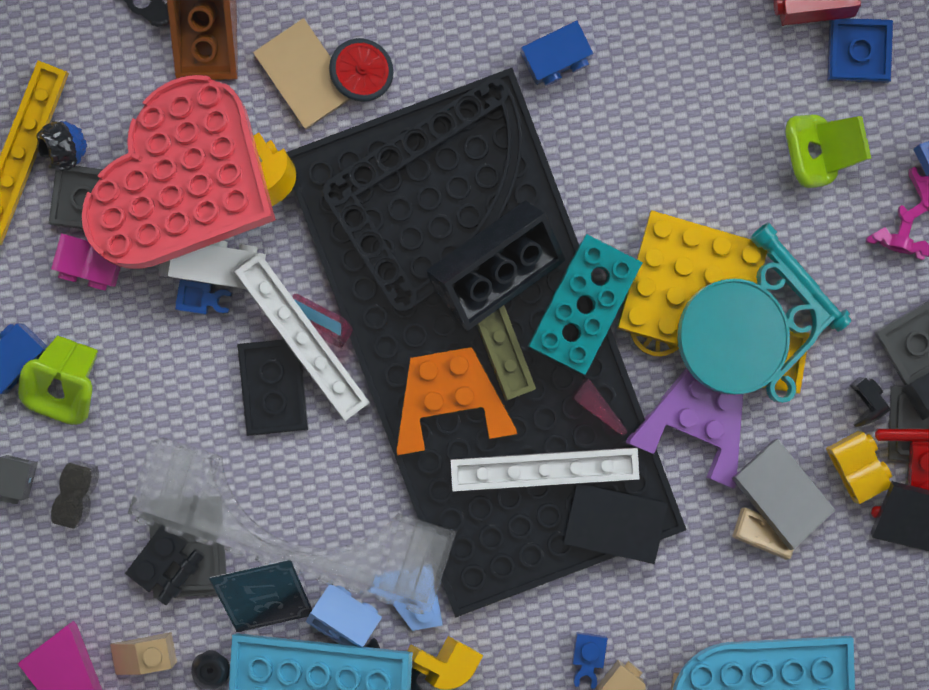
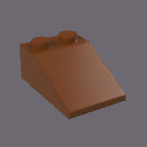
[167,0,238,80]

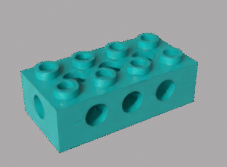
[528,234,643,375]

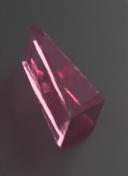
[572,379,627,435]

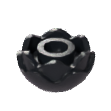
[191,650,230,690]

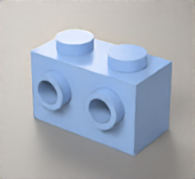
[306,583,382,648]

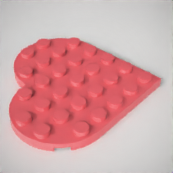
[82,75,276,269]

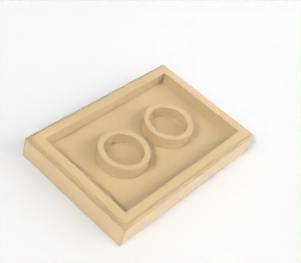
[253,18,351,130]

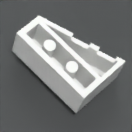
[158,241,266,289]

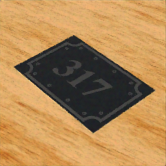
[209,559,312,632]

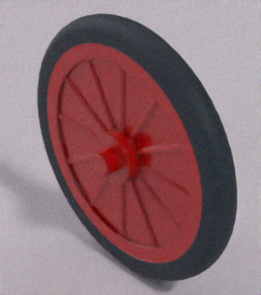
[329,38,394,102]

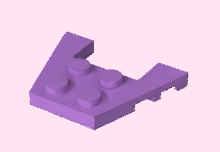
[626,368,743,489]

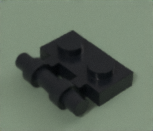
[125,523,205,605]

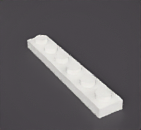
[233,253,370,421]
[450,447,640,491]

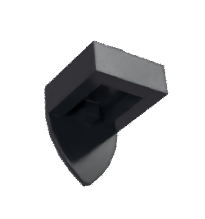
[850,377,890,427]

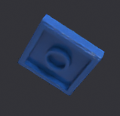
[827,18,893,83]

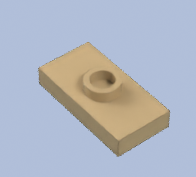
[732,507,794,560]

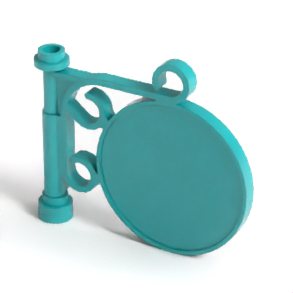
[677,222,852,403]

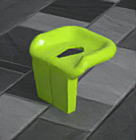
[785,114,872,188]
[18,335,98,425]

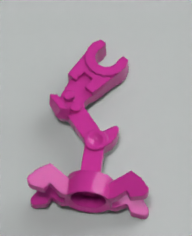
[866,166,929,260]

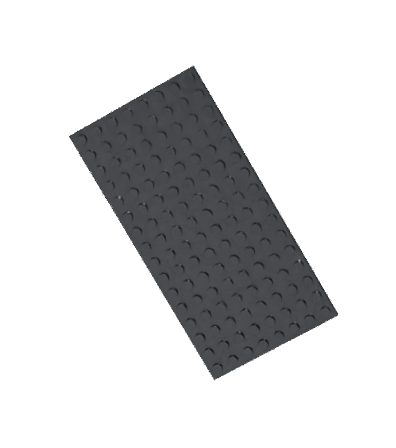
[287,68,687,618]

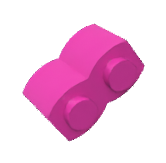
[51,233,121,291]

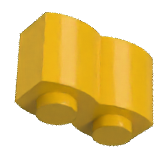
[826,431,892,504]

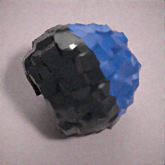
[36,121,87,171]

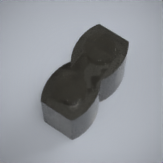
[51,460,99,529]

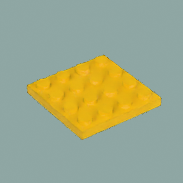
[617,210,767,347]

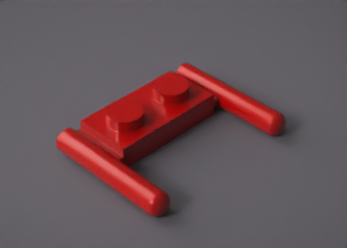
[871,429,929,518]

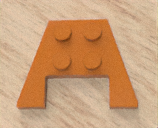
[397,347,517,455]

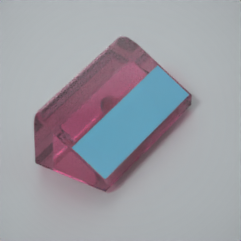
[292,293,353,348]

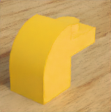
[254,132,296,206]
[407,636,483,690]

